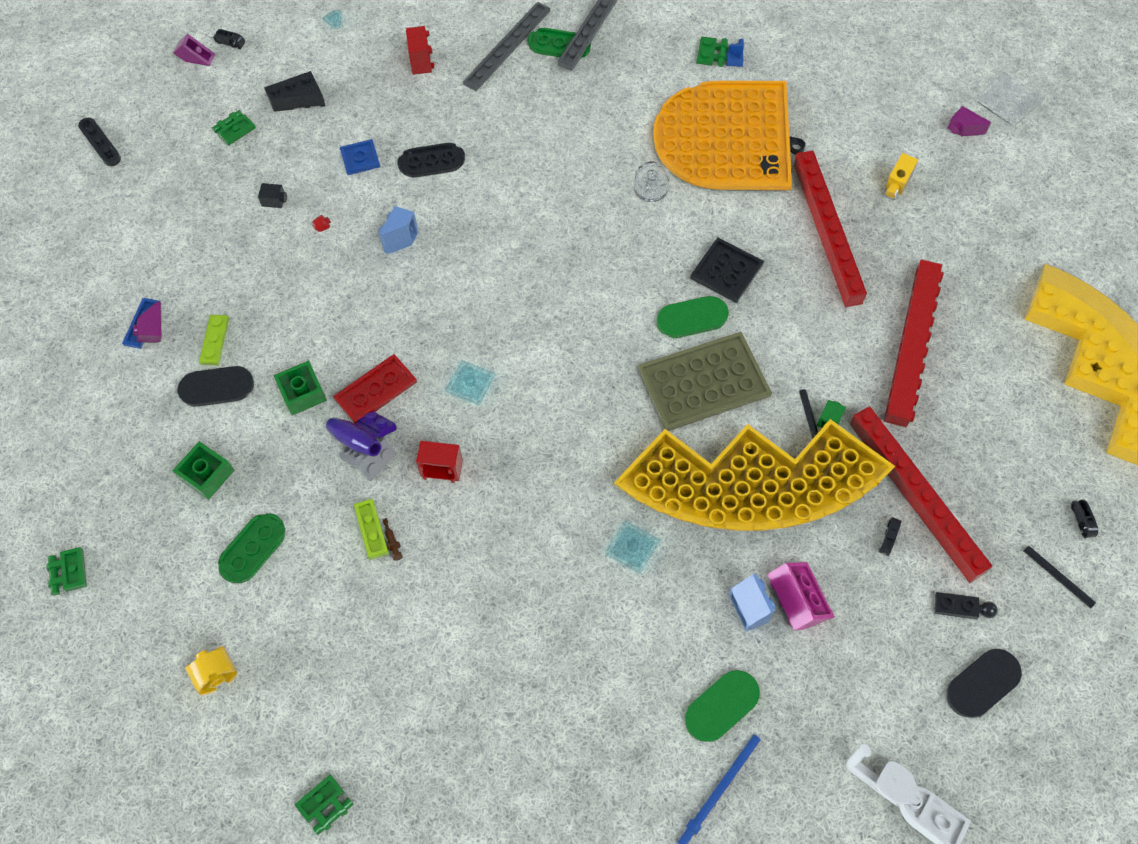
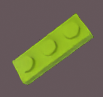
[199,314,229,366]
[354,498,389,560]

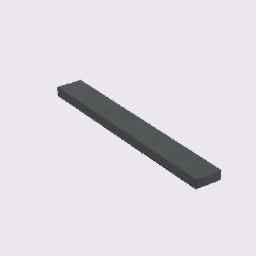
[558,0,618,71]
[463,2,551,91]

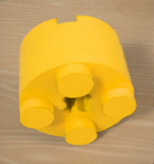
[185,646,238,695]

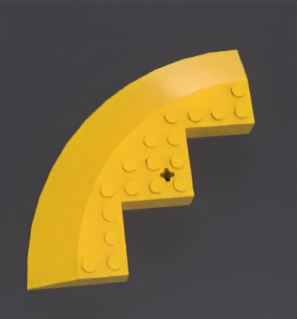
[1025,263,1138,466]
[614,419,895,531]

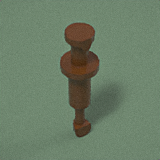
[383,518,403,561]

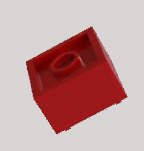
[406,26,435,75]
[416,440,463,483]

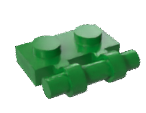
[696,36,729,67]
[212,110,256,146]
[46,547,87,596]
[294,774,354,835]

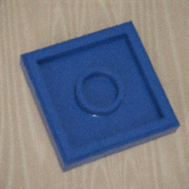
[340,139,380,175]

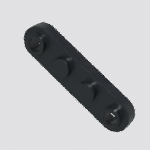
[78,117,121,166]

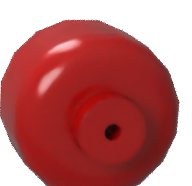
[312,215,331,232]

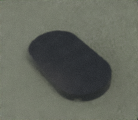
[397,143,465,178]
[177,366,254,407]
[947,649,1022,718]

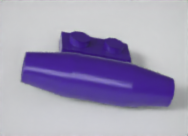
[326,412,397,457]

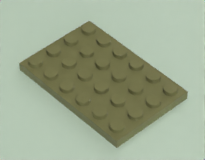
[638,331,772,431]

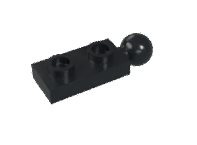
[935,592,998,620]

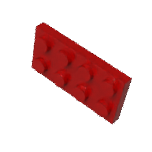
[333,354,417,424]

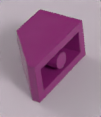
[173,33,215,66]
[947,106,992,137]
[133,302,162,343]

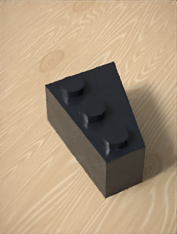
[264,71,326,112]

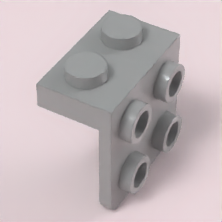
[339,437,397,481]

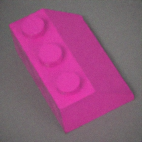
[767,562,835,631]

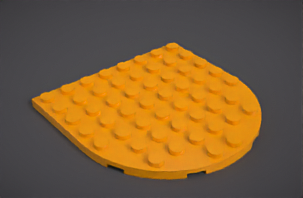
[653,80,792,190]

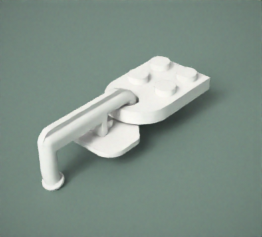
[846,744,971,844]

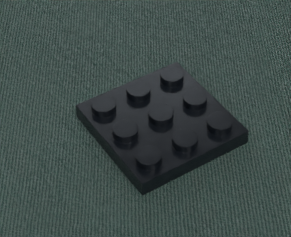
[690,237,764,303]

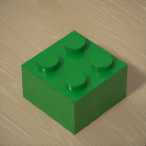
[273,360,327,416]
[172,441,235,500]

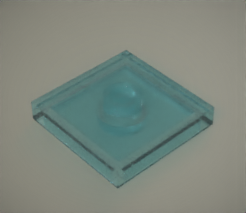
[445,360,496,406]
[605,521,660,574]

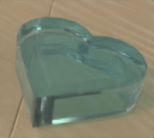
[323,10,343,29]

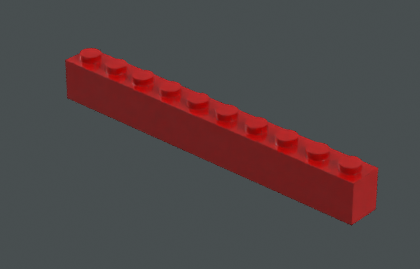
[794,150,867,307]
[883,259,944,427]
[850,406,993,583]

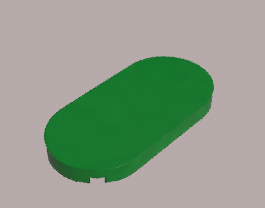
[528,28,591,59]
[657,296,729,338]
[218,513,286,584]
[685,670,760,742]

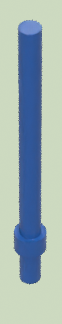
[677,735,761,844]

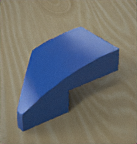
[727,39,744,67]

